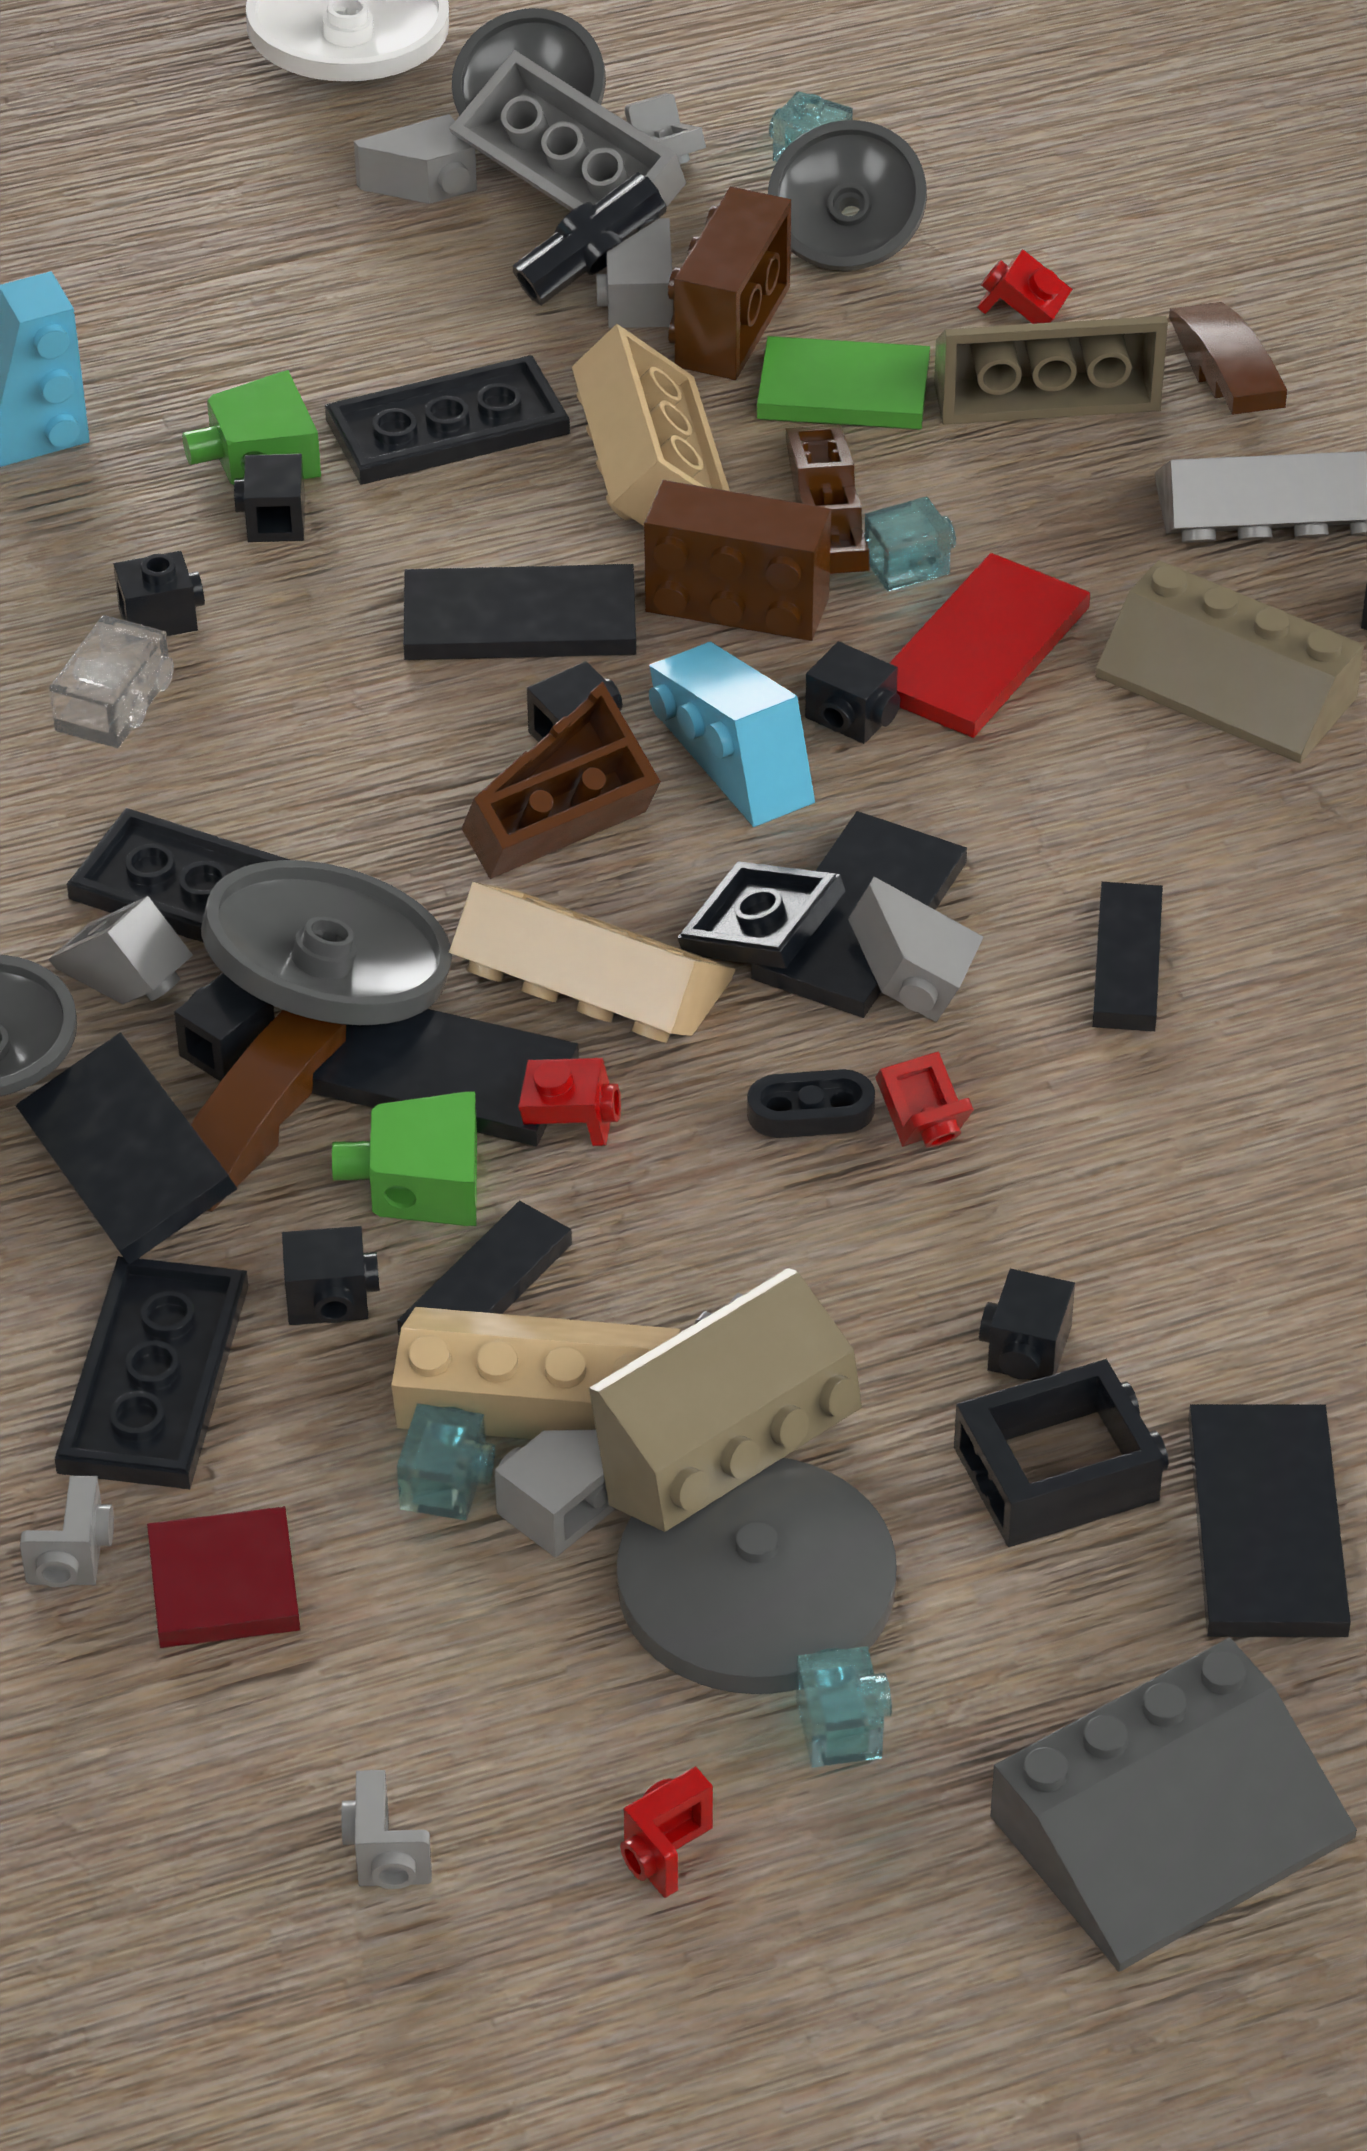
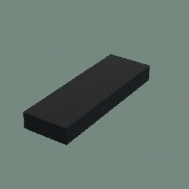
[1092,881,1163,1032]
[397,1200,572,1336]

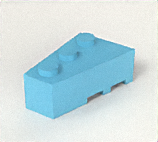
[0,271,90,467]
[649,641,815,827]

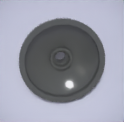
[452,8,606,116]
[768,120,927,271]
[0,955,77,1097]

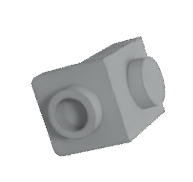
[625,93,706,164]
[20,1476,114,1588]
[341,1770,432,1889]

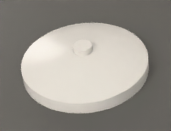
[246,0,449,81]

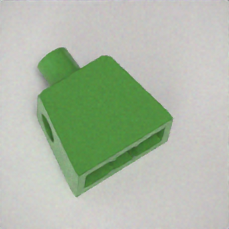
[182,370,321,485]
[332,1092,477,1226]

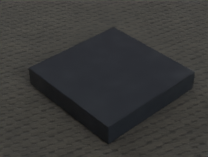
[677,861,845,969]

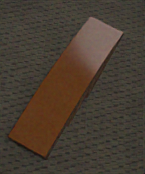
[1169,302,1287,415]
[786,425,870,574]
[190,1010,346,1212]

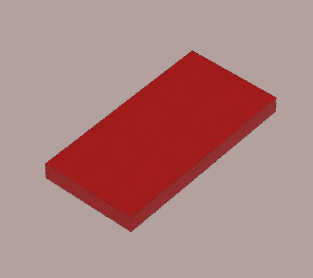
[889,553,1091,738]

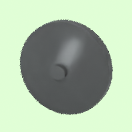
[201,860,452,1025]
[617,1458,897,1694]

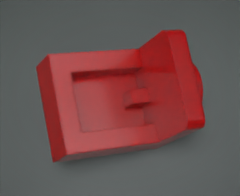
[977,249,1073,324]
[875,1051,974,1148]
[519,1058,621,1146]
[620,1766,713,1898]

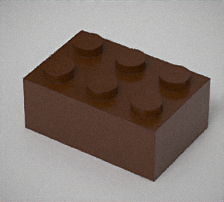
[668,186,791,380]
[644,480,831,641]

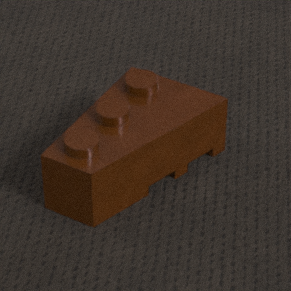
[461,681,661,879]

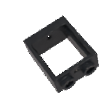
[954,1358,1169,1548]

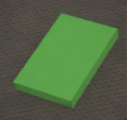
[757,336,930,430]

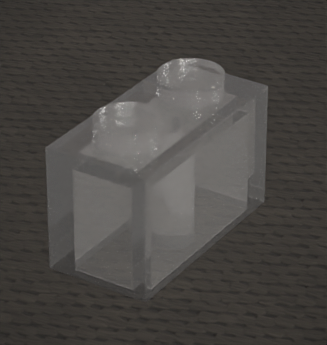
[49,615,174,749]

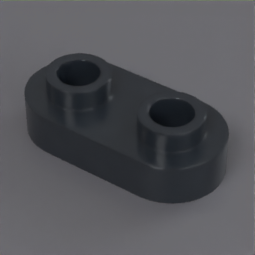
[747,1069,875,1138]

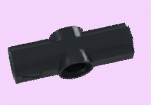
[513,172,667,306]

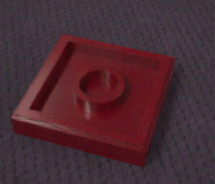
[147,1506,301,1648]

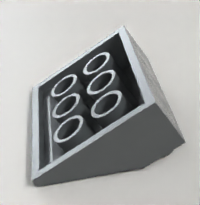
[990,1637,1357,1972]

